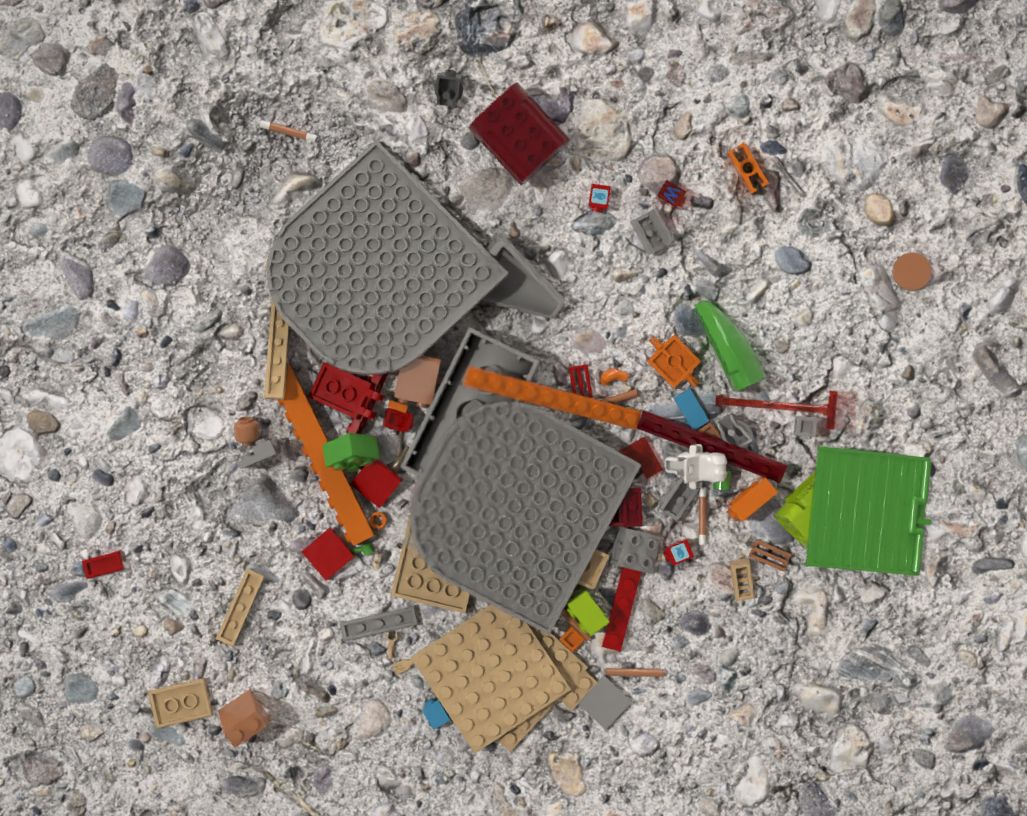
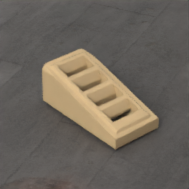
[729,558,755,601]

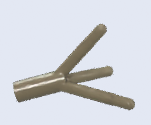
[390,432,410,473]

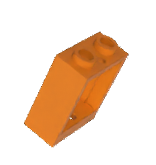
[726,476,778,522]

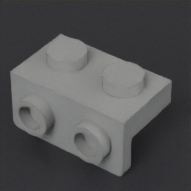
[630,208,674,256]
[658,477,699,521]

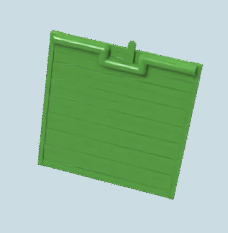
[805,446,932,576]

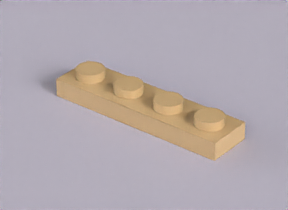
[216,568,265,646]

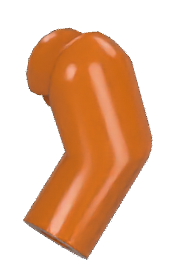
[600,368,629,386]

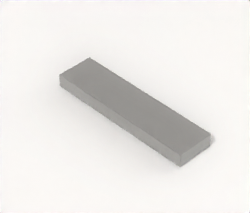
[340,605,419,641]

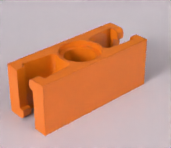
[726,142,769,195]

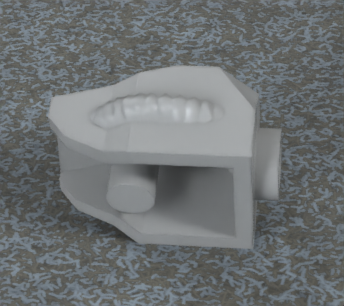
[717,413,754,449]

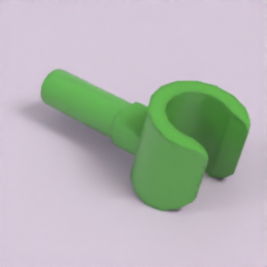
[350,543,374,556]

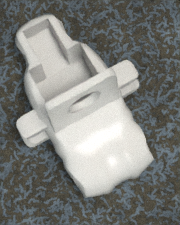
[664,444,727,489]

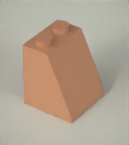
[394,356,442,408]
[218,689,271,749]

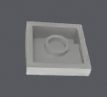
[237,437,281,469]

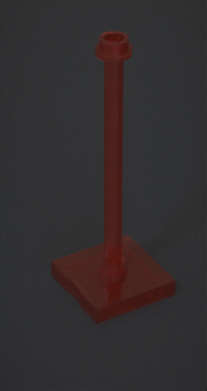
[715,390,837,430]

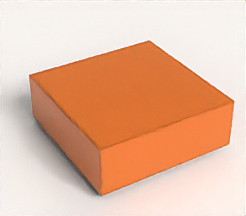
[388,400,408,413]
[559,625,585,653]

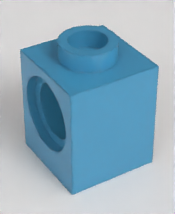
[422,698,451,730]

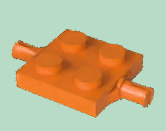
[647,334,701,389]

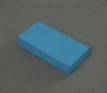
[673,388,709,430]

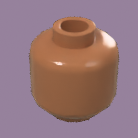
[234,417,260,446]

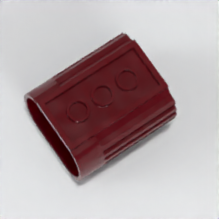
[468,82,570,186]

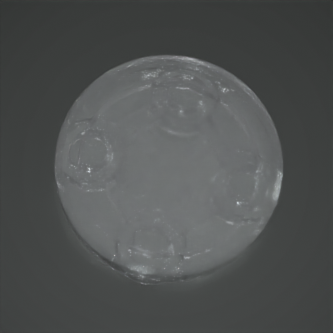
[366,427,401,465]

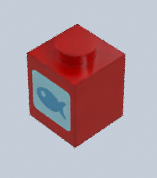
[588,183,611,213]
[663,538,694,566]

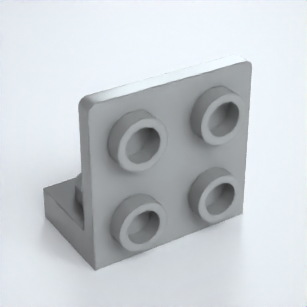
[609,527,661,574]

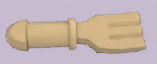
[392,659,415,675]

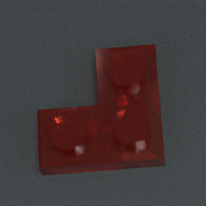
[618,437,663,479]

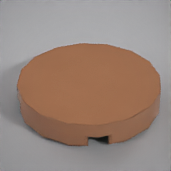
[892,252,931,291]

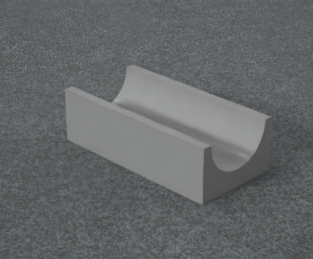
[400,327,540,477]

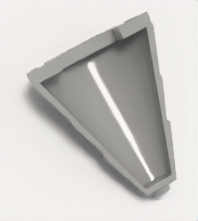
[482,233,565,319]

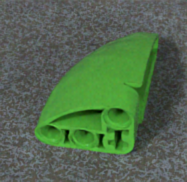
[693,301,766,392]

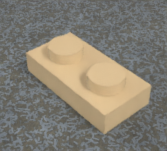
[560,670,598,711]

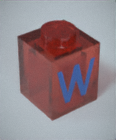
[656,180,687,210]

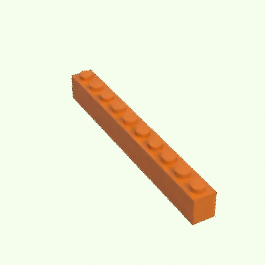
[278,363,375,546]

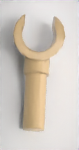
[386,632,398,658]

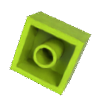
[566,588,609,636]

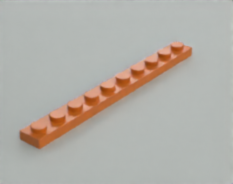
[463,366,641,430]

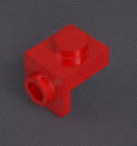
[382,408,414,433]

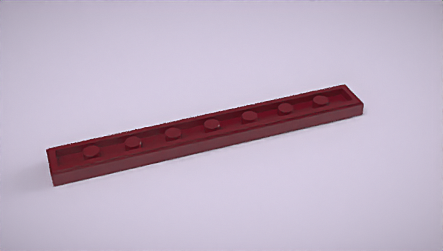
[637,410,787,483]

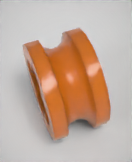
[369,512,387,529]

